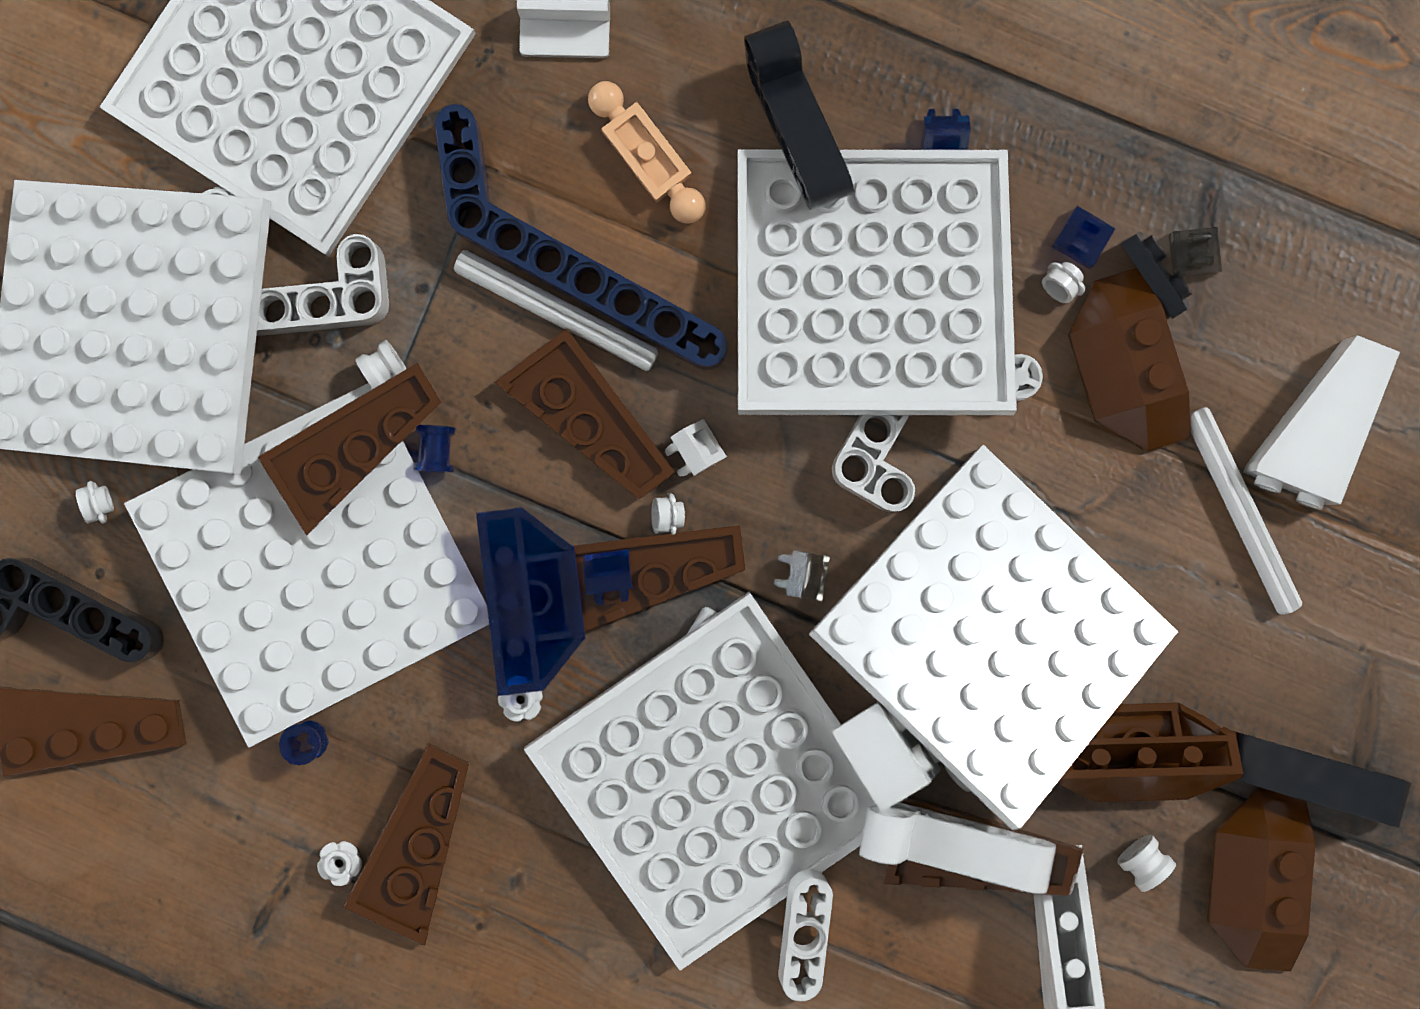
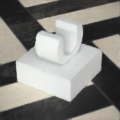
[665,419,727,476]

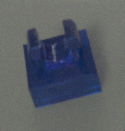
[920,108,971,150]
[1051,206,1116,269]
[583,549,633,605]

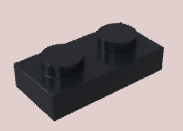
[1121,231,1192,319]

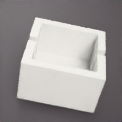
[832,701,941,812]

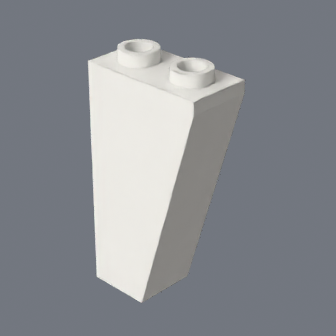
[1243,335,1400,510]
[1034,845,1105,1009]

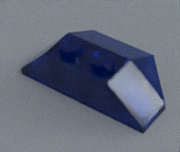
[476,507,586,696]

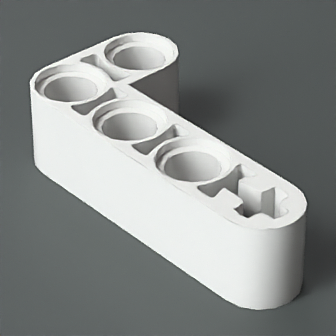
[256,234,389,336]
[832,415,915,512]
[859,802,1056,894]

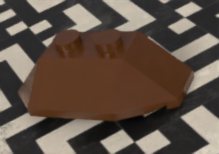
[1068,268,1191,451]
[1057,702,1244,802]
[1207,787,1315,972]

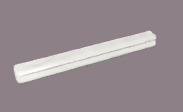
[453,250,658,371]
[1190,407,1302,615]

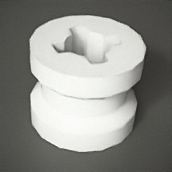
[355,340,407,389]
[1015,354,1043,401]
[1117,834,1176,892]

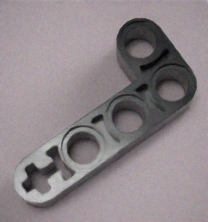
[744,20,854,210]
[0,558,164,662]
[1231,730,1412,828]

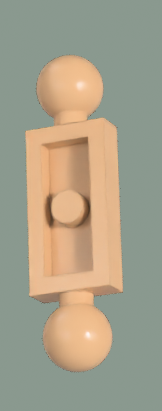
[588,81,705,224]

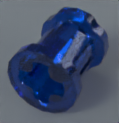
[413,425,456,473]
[279,720,329,766]

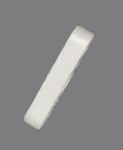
[778,869,833,1001]

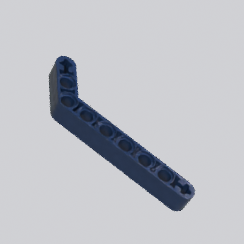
[435,104,727,370]

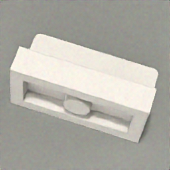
[517,0,610,59]

